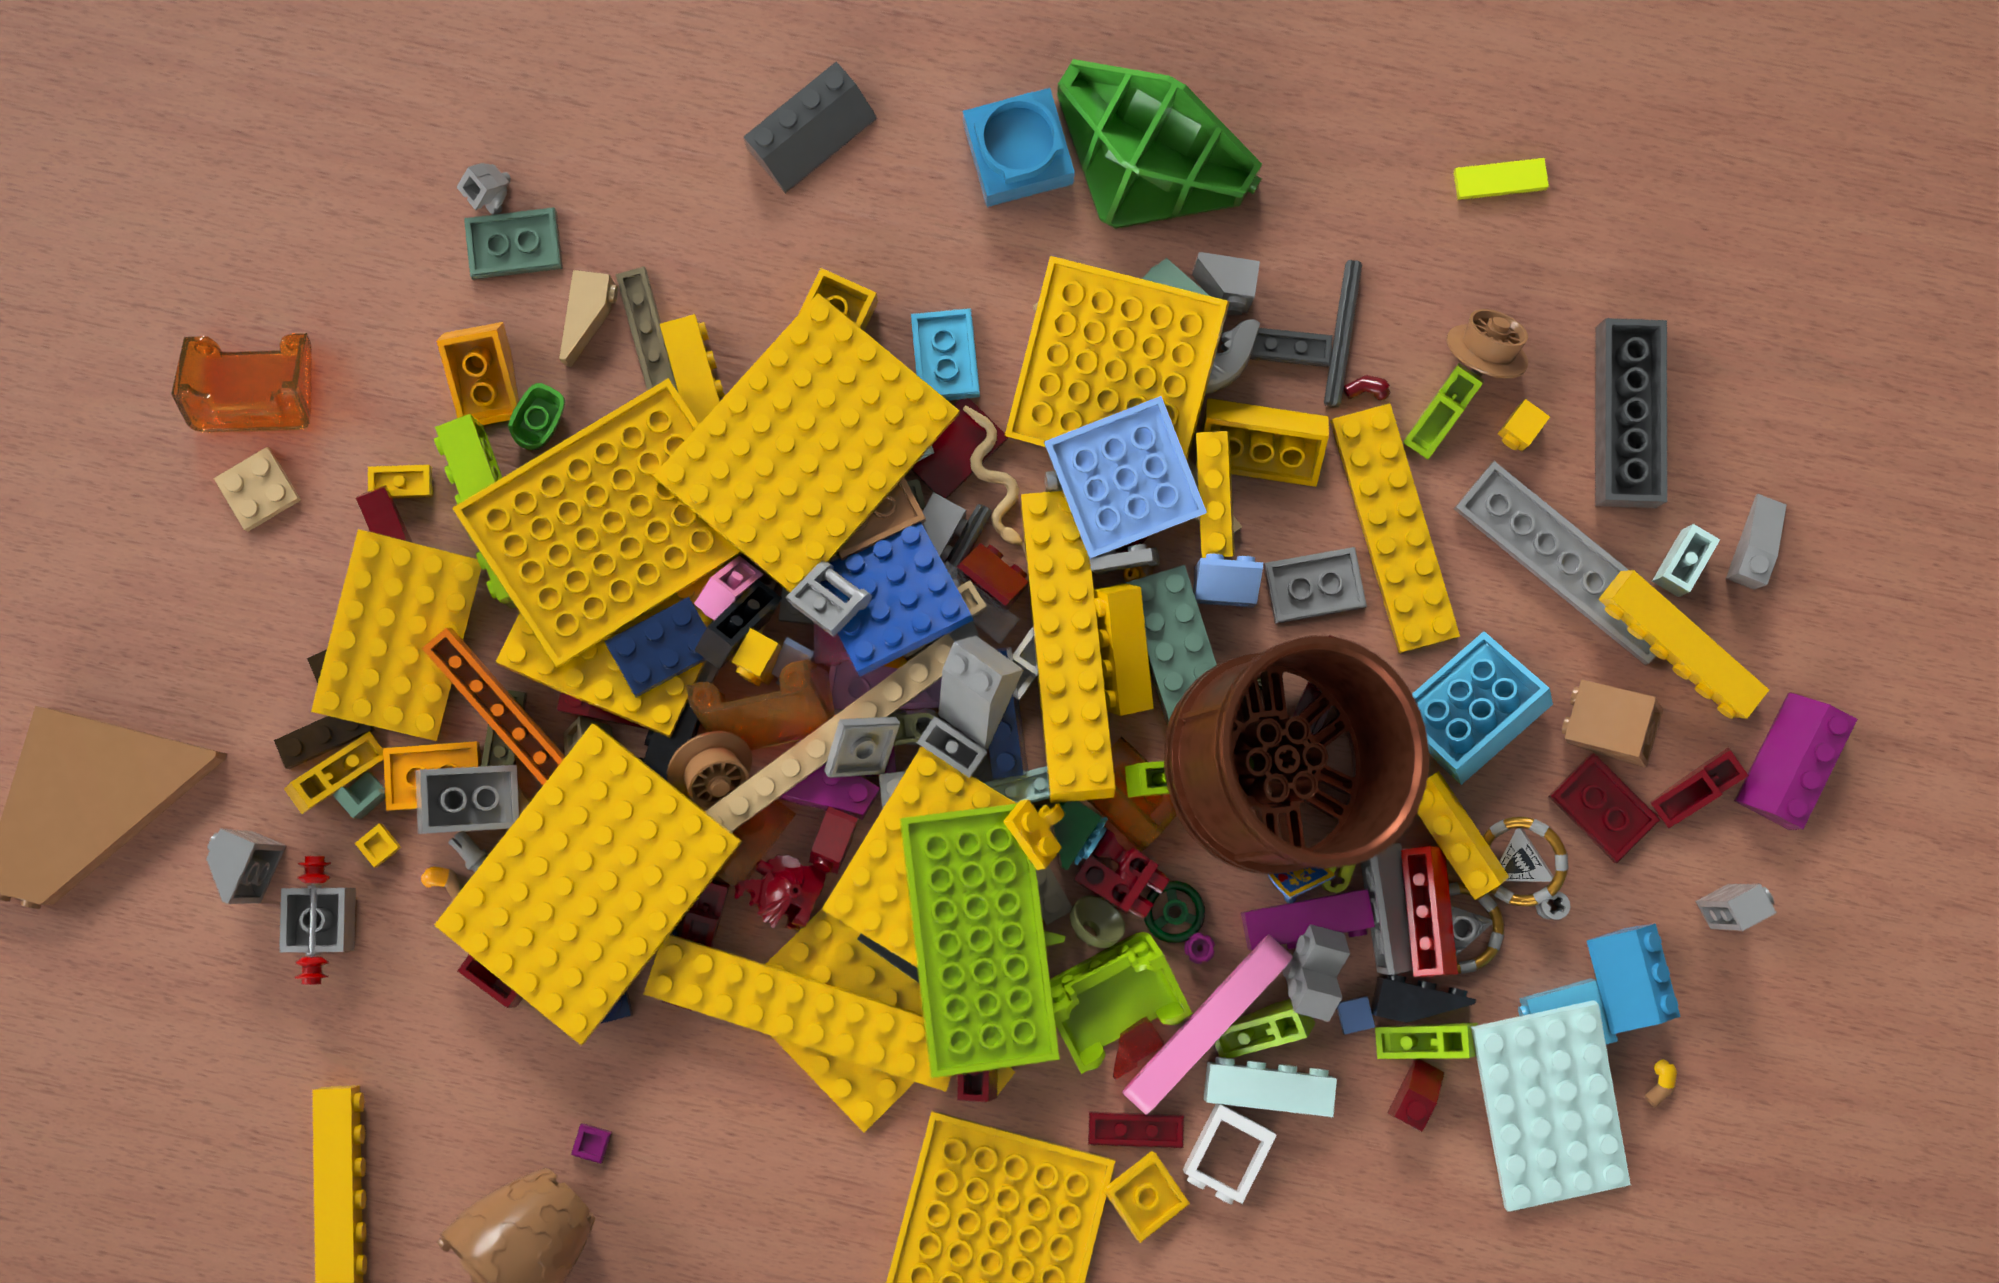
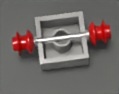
[279,856,356,985]

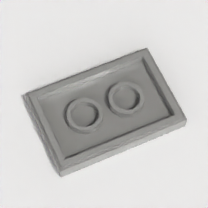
[1263,547,1367,624]

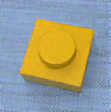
[354,823,402,868]

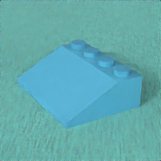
[1412,631,1553,785]

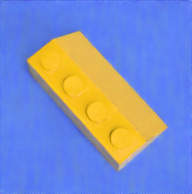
[1196,398,1329,487]

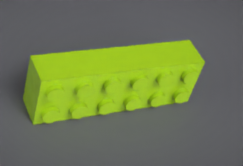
[434,414,516,608]

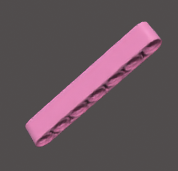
[1122,935,1293,1115]

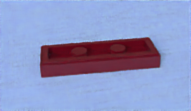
[1088,1111,1184,1148]

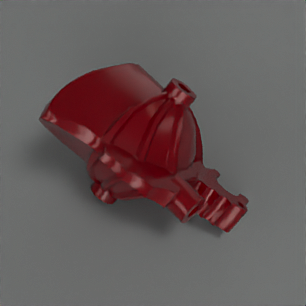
[734,854,826,931]

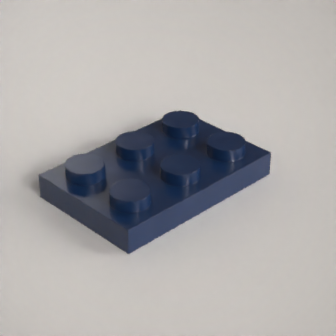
[605,597,706,698]

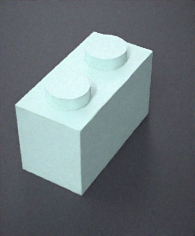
[1652,524,1720,597]

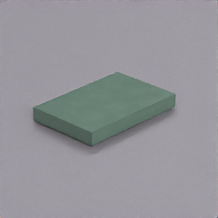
[464,207,563,279]

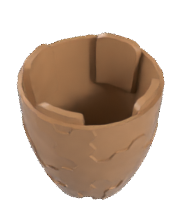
[436,1168,596,1283]

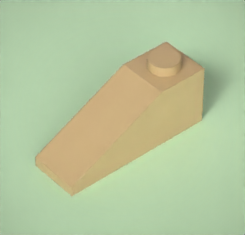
[559,270,618,367]

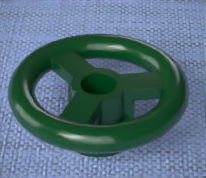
[1144,881,1205,943]

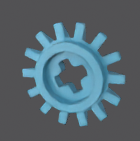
[1074,817,1108,865]

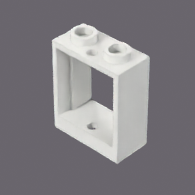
[1183,1104,1277,1205]

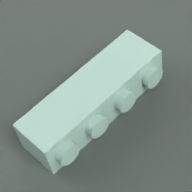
[1203,1057,1337,1117]

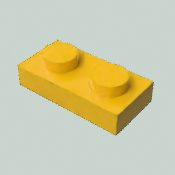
[368,465,433,498]

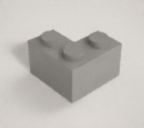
[1283,924,1350,1022]

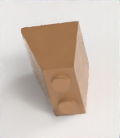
[1562,679,1663,768]

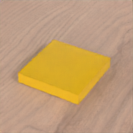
[1102,1151,1190,1243]

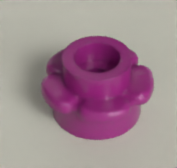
[1184,933,1215,964]

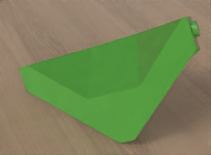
[1057,59,1262,229]

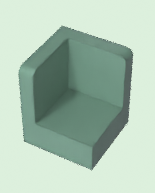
[333,772,385,819]

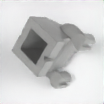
[456,163,511,215]

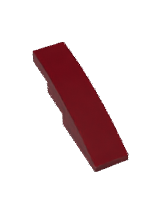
[662,879,730,1011]

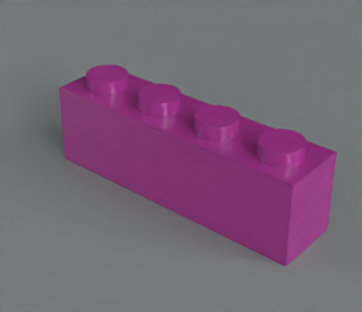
[1241,889,1375,950]

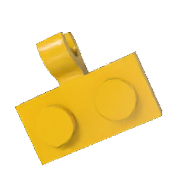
[1003,799,1065,870]

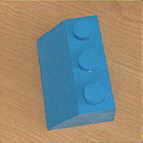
[1586,923,1681,1034]

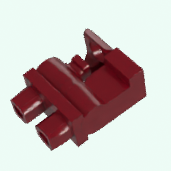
[1074,830,1170,919]

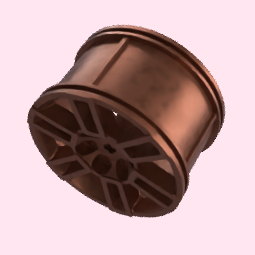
[1164,636,1429,874]

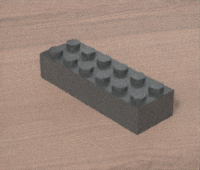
[1595,318,1667,508]

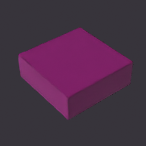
[571,1123,612,1164]

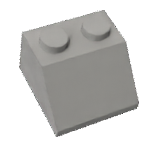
[1192,252,1260,315]

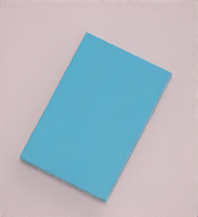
[911,308,980,400]

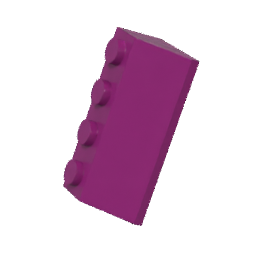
[1734,692,1858,830]

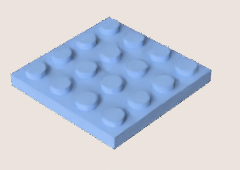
[1044,396,1207,559]

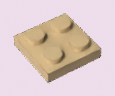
[214,447,301,532]

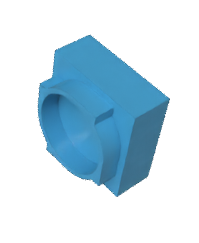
[963,88,1075,207]

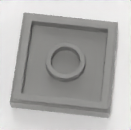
[824,717,900,777]

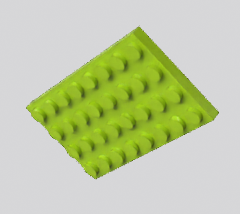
[900,803,1059,1078]

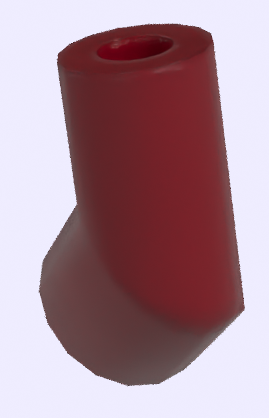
[1343,375,1390,400]

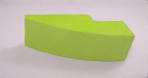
[1403,363,1484,459]

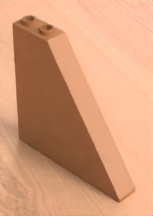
[0,706,227,909]

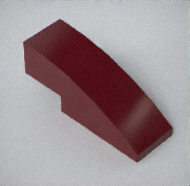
[1650,747,1749,829]

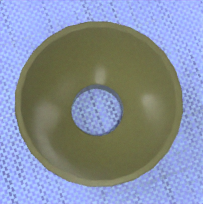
[1070,895,1125,948]

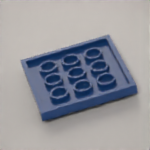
[819,522,973,677]

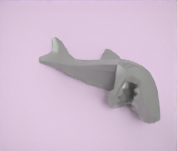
[1205,319,1260,394]

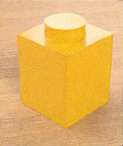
[1497,399,1550,452]

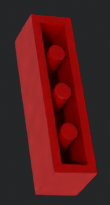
[1401,846,1458,977]

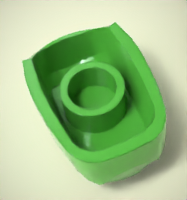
[508,383,566,451]

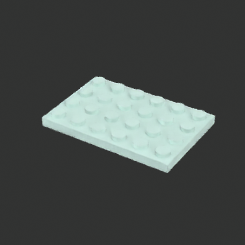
[1471,1000,1631,1212]

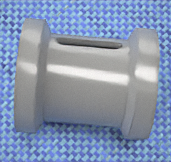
[1535,892,1570,920]

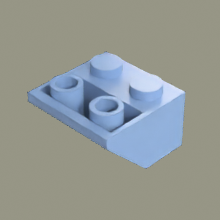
[1193,554,1263,608]

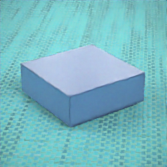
[1337,996,1375,1035]

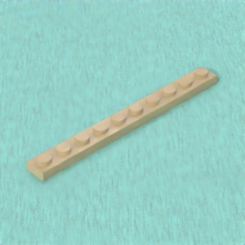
[705,633,954,832]

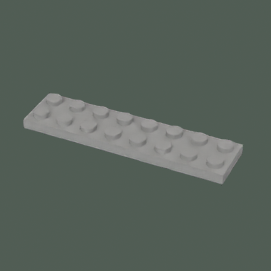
[1454,461,1655,665]

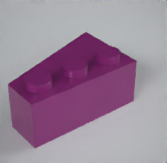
[778,739,880,820]

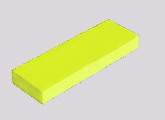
[1453,158,1549,200]

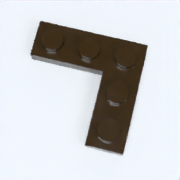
[274,649,375,769]

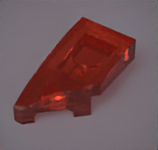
[1113,1016,1164,1080]

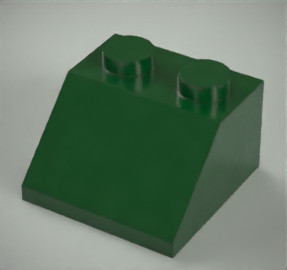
[1051,801,1102,871]

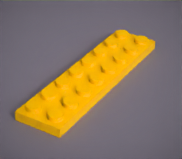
[1330,403,1460,654]

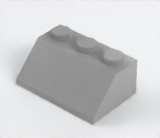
[206,829,286,904]

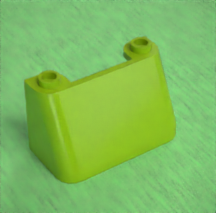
[1050,932,1193,1074]

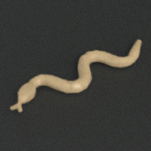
[963,406,1025,553]

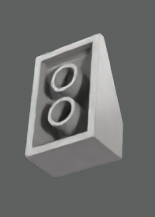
[939,636,1024,749]
[415,765,519,834]

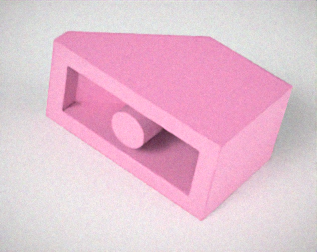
[694,556,764,620]

